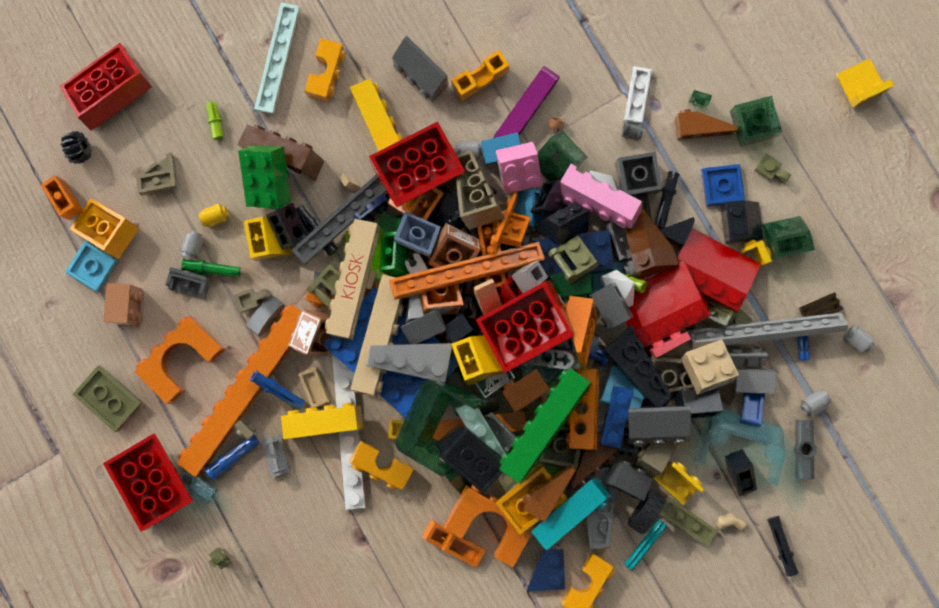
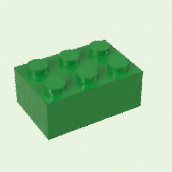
[238,145,291,209]

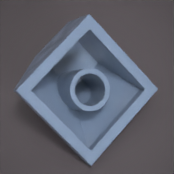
[393,211,440,256]

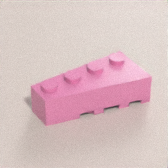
[560,164,642,229]

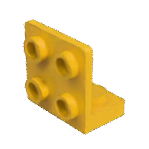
[836,59,894,108]
[653,461,704,505]

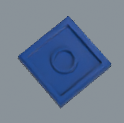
[701,164,745,207]

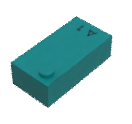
[531,477,612,551]

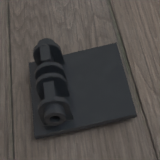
[426,189,465,236]

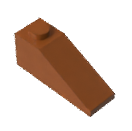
[675,109,738,140]
[522,465,576,522]

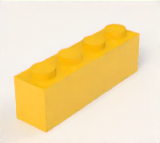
[350,78,402,151]
[281,402,364,439]

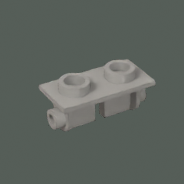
[726,346,768,366]
[262,435,290,477]

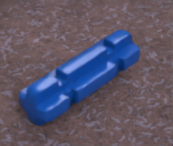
[797,335,810,361]

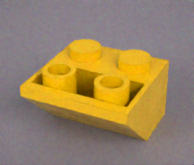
[244,217,292,261]
[451,335,503,385]

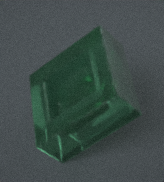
[688,90,712,108]

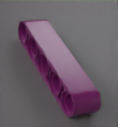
[493,66,560,138]

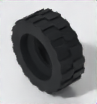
[628,489,666,534]

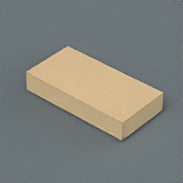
[298,367,330,408]

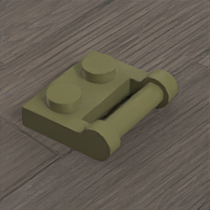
[548,235,599,283]
[307,264,341,308]

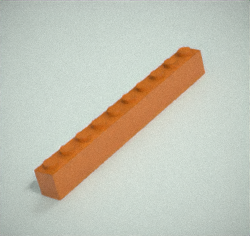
[177,304,301,477]

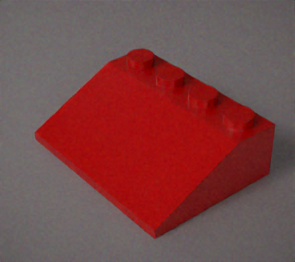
[59,43,152,131]
[369,121,465,208]
[677,228,761,313]
[625,260,711,348]
[476,280,575,373]
[103,433,193,532]

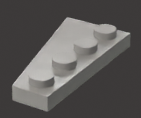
[366,343,452,383]
[583,467,617,549]

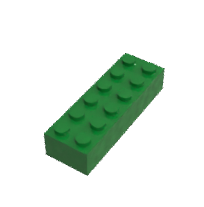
[499,368,593,483]

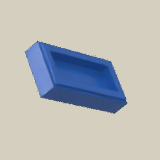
[740,393,765,428]

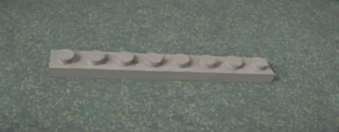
[688,313,848,349]

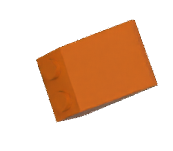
[564,296,598,371]

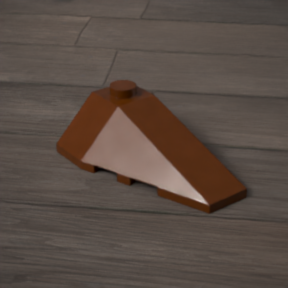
[625,208,679,279]

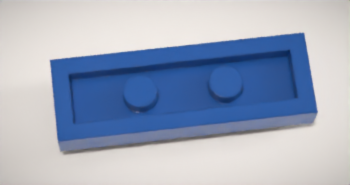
[600,385,633,448]

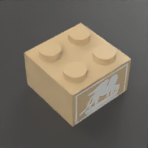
[681,339,739,395]

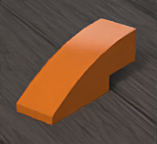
[422,519,486,568]

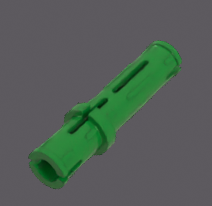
[181,259,241,279]

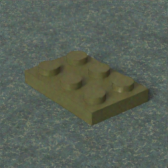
[72,365,143,432]

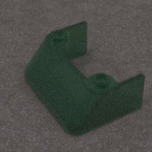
[395,380,487,477]

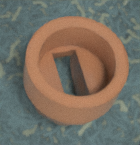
[549,117,565,132]

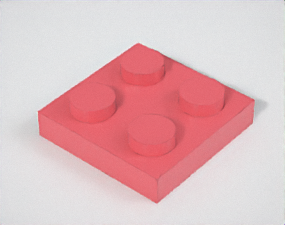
[644,331,691,358]

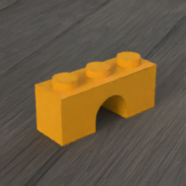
[304,38,346,102]
[451,50,509,101]
[349,440,414,490]
[561,552,614,608]

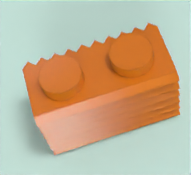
[41,176,83,220]

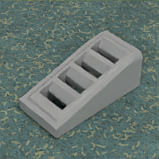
[405,294,424,324]

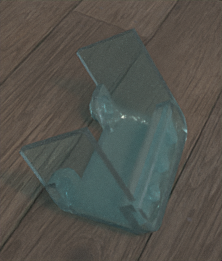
[694,409,786,486]

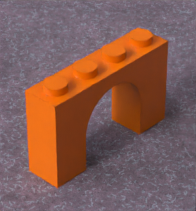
[134,316,225,404]
[443,485,536,568]

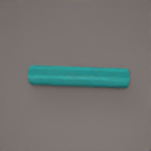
[624,520,667,570]

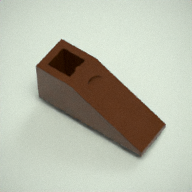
[571,432,618,490]

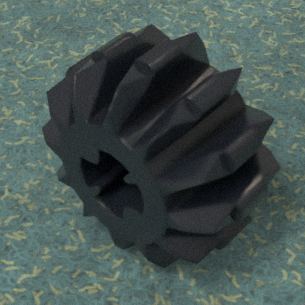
[60,131,92,164]

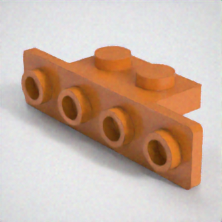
[490,192,531,255]

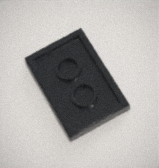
[439,426,503,494]

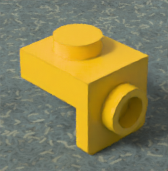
[741,240,772,267]

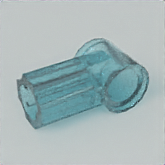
[179,472,217,504]

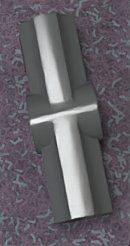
[793,420,817,479]

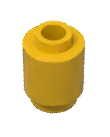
[199,203,229,227]

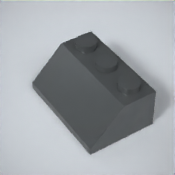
[392,36,448,102]
[627,406,691,447]

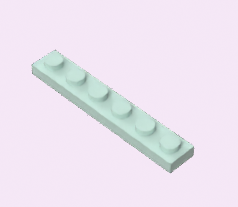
[254,2,300,115]
[456,399,517,493]

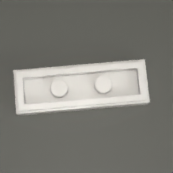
[623,66,652,125]

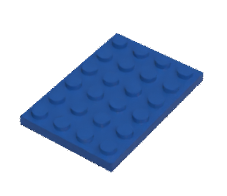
[323,287,459,422]

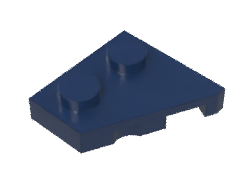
[353,193,388,222]
[527,549,565,591]

